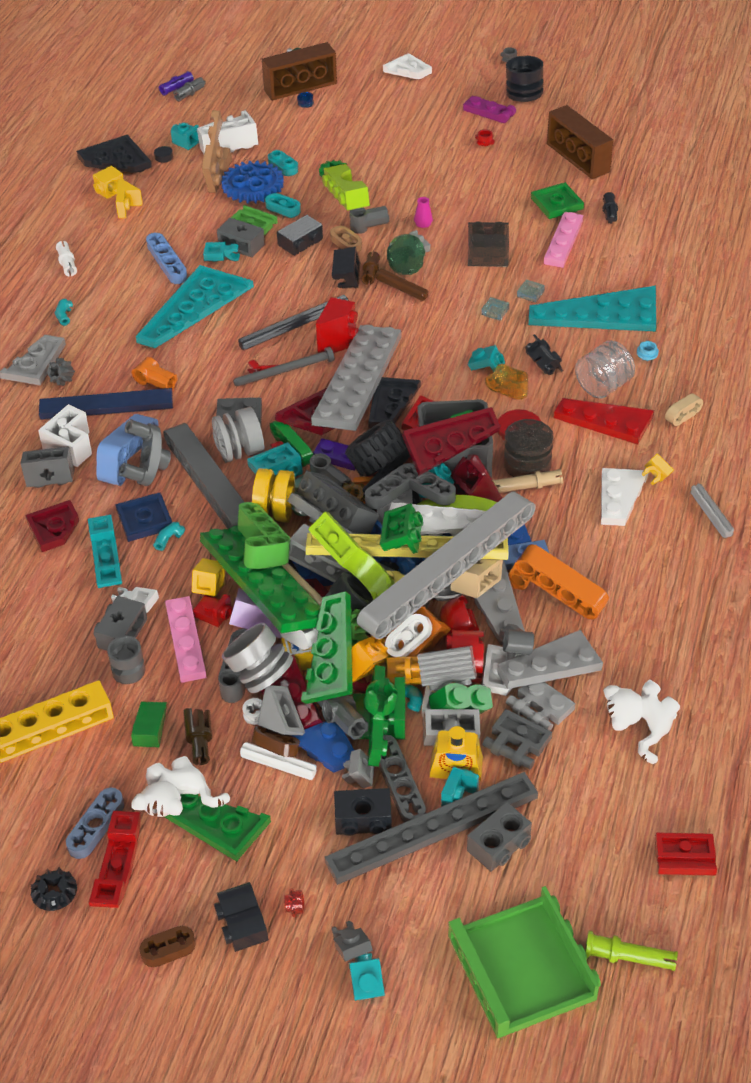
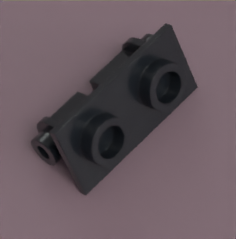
[525,334,563,375]

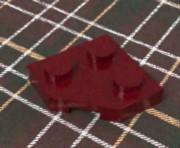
[25,500,79,552]

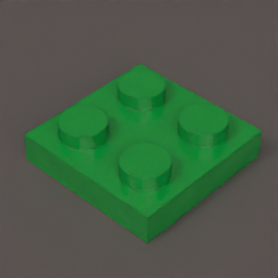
[531,182,584,219]

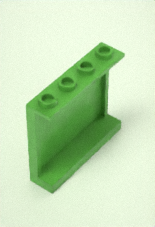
[448,886,601,1039]

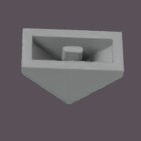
[257,685,305,735]

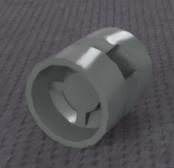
[107,636,145,684]

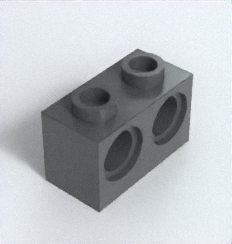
[467,802,532,872]

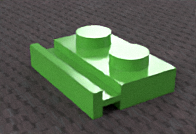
[231,205,278,235]

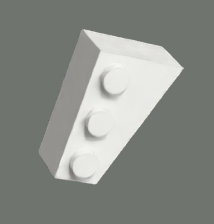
[197,110,258,154]

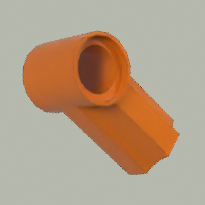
[131,357,178,390]

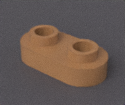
[330,226,362,253]

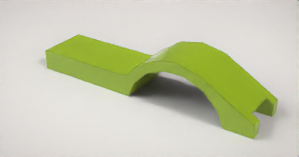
[308,512,395,600]

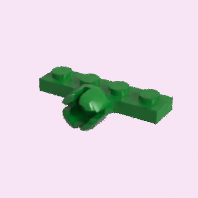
[364,665,398,767]

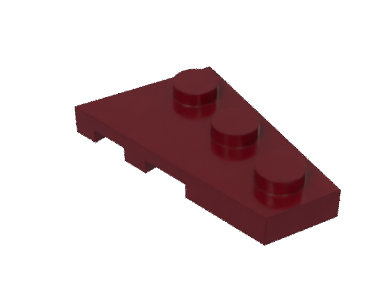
[260,654,323,730]

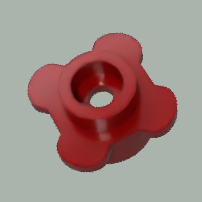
[475,129,495,146]

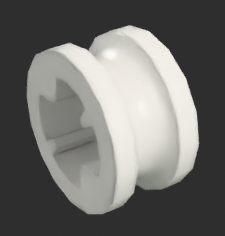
[242,698,262,725]

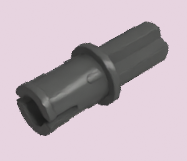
[173,77,206,101]

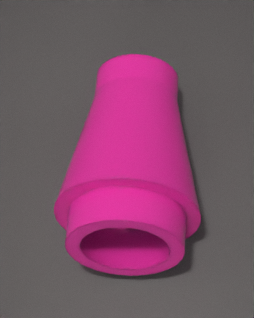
[414,197,433,228]

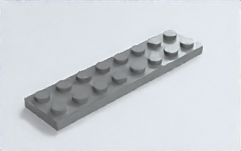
[311,325,402,431]

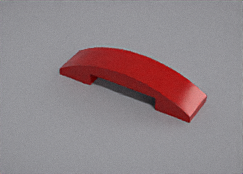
[89,811,141,908]

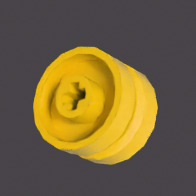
[252,468,295,522]

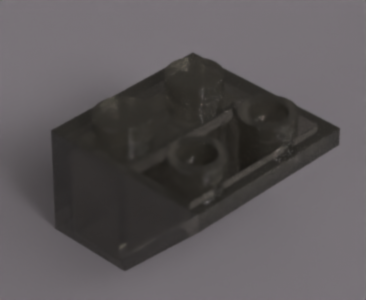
[468,221,509,267]

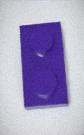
[313,438,356,471]

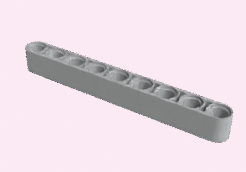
[357,491,536,639]

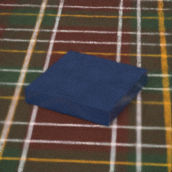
[115,492,172,542]

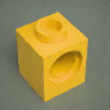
[93,166,124,199]
[192,558,225,596]

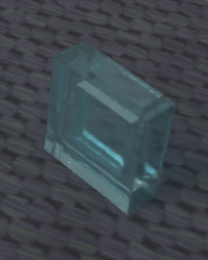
[517,280,545,303]
[481,297,509,320]

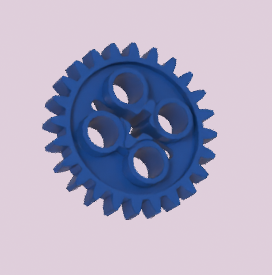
[221,160,284,204]

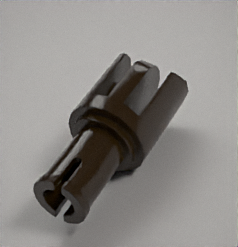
[183,708,212,765]

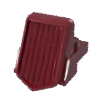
[451,454,502,502]

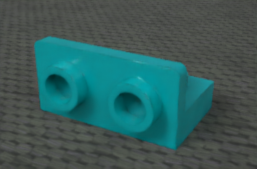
[247,442,303,477]

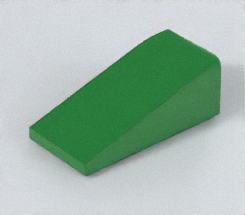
[131,701,167,747]

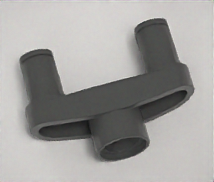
[119,419,171,486]

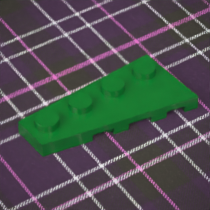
[163,794,271,862]

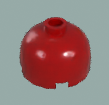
[439,594,482,641]

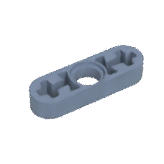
[66,788,124,859]

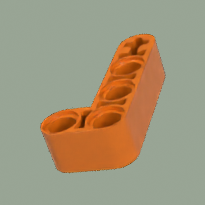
[508,544,609,620]

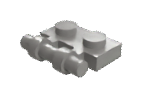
[506,682,575,731]

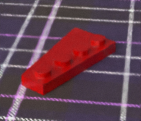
[554,398,655,445]

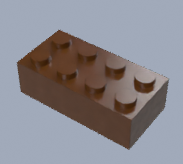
[261,42,337,101]
[547,105,613,180]

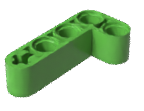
[237,502,290,569]

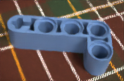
[96,414,159,486]

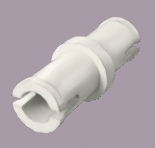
[56,241,77,276]

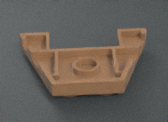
[202,110,232,193]

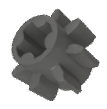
[46,358,75,386]

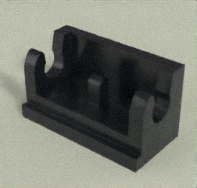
[332,247,360,288]

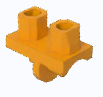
[387,657,422,685]

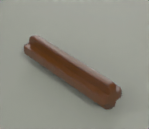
[376,269,429,301]

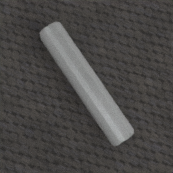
[690,484,734,538]

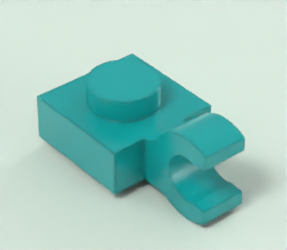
[203,242,240,262]

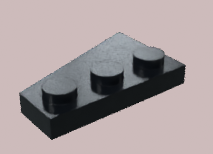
[368,377,421,428]

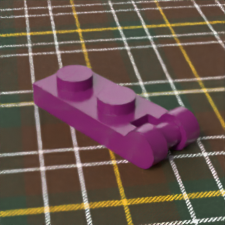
[463,96,516,123]

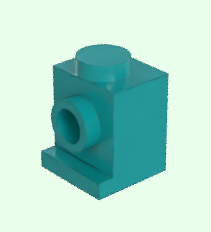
[171,122,199,150]

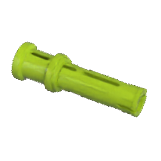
[585,930,678,971]

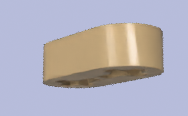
[665,393,703,426]

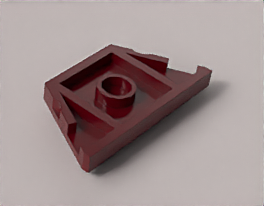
[274,388,335,436]

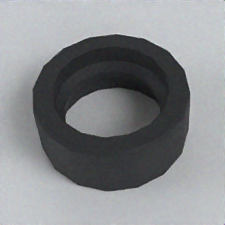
[330,572,373,612]

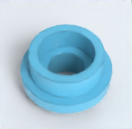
[637,341,659,361]

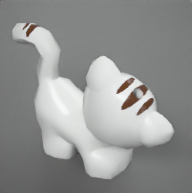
[603,680,680,764]
[131,756,230,817]

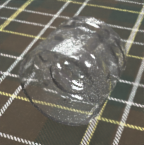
[575,340,635,399]

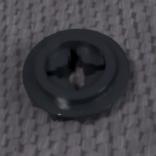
[31,867,77,911]

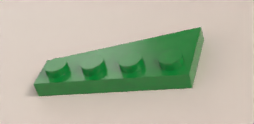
[301,592,353,704]

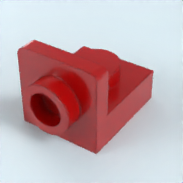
[193,594,233,628]

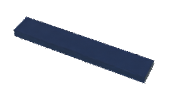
[39,388,173,419]

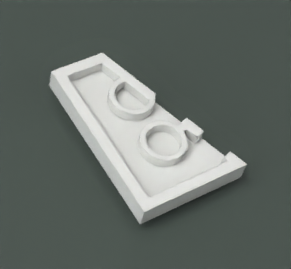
[601,468,649,526]

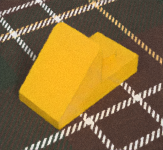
[116,179,142,218]

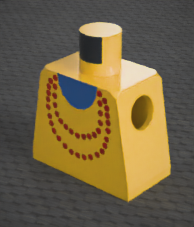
[429,726,483,781]

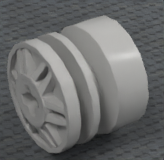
[212,406,265,463]
[222,623,293,693]

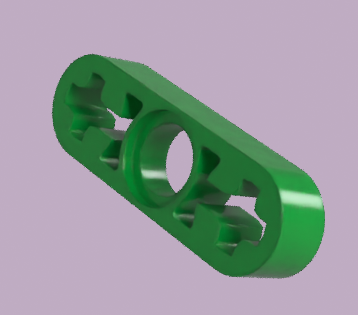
[270,421,313,467]

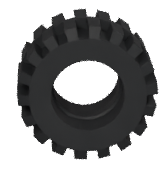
[345,420,407,477]

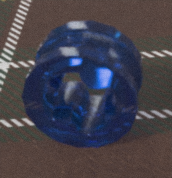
[297,92,314,108]

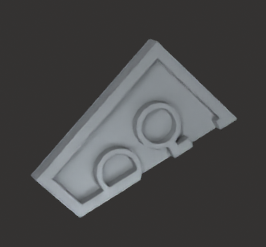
[0,335,66,385]

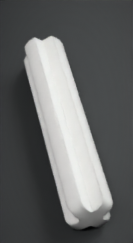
[240,742,317,780]

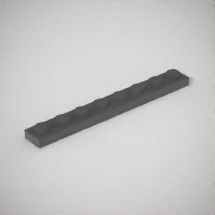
[325,772,538,885]

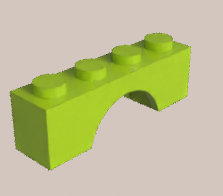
[322,164,370,211]

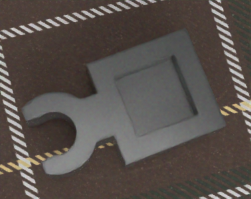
[332,921,373,962]

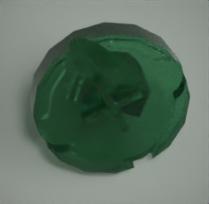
[387,234,425,275]

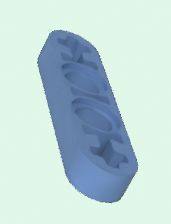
[146,233,187,284]

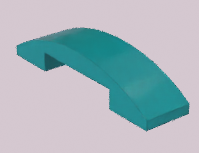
[88,515,122,588]

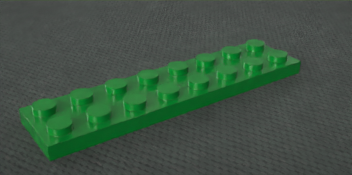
[200,526,321,634]

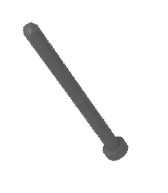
[233,347,334,386]

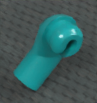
[54,299,73,326]
[153,522,185,551]
[405,684,424,712]

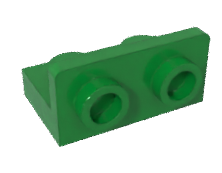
[380,503,424,554]

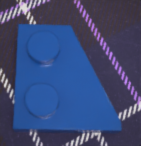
[291,721,354,773]

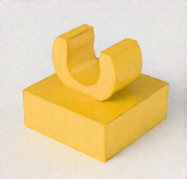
[642,453,674,485]

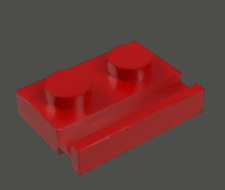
[655,832,717,876]

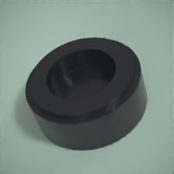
[154,146,173,163]

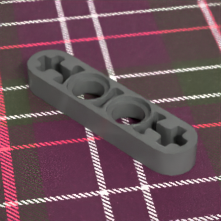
[379,735,426,823]

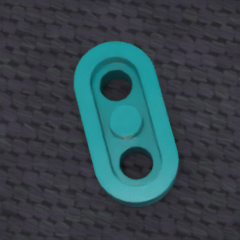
[268,150,299,176]
[265,193,301,218]

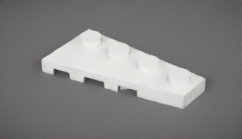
[389,502,486,536]

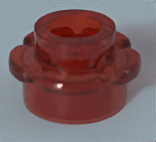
[284,888,305,918]

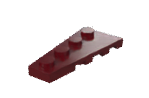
[402,407,501,476]

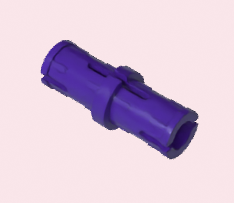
[159,71,194,96]

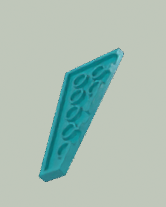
[136,265,254,349]
[528,286,656,332]

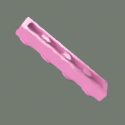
[544,212,583,268]
[165,596,207,683]

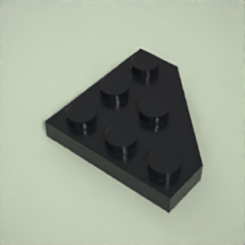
[76,134,152,173]

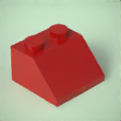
[316,297,358,354]

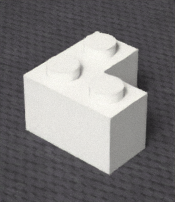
[38,404,92,467]

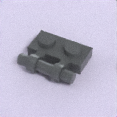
[482,709,552,769]

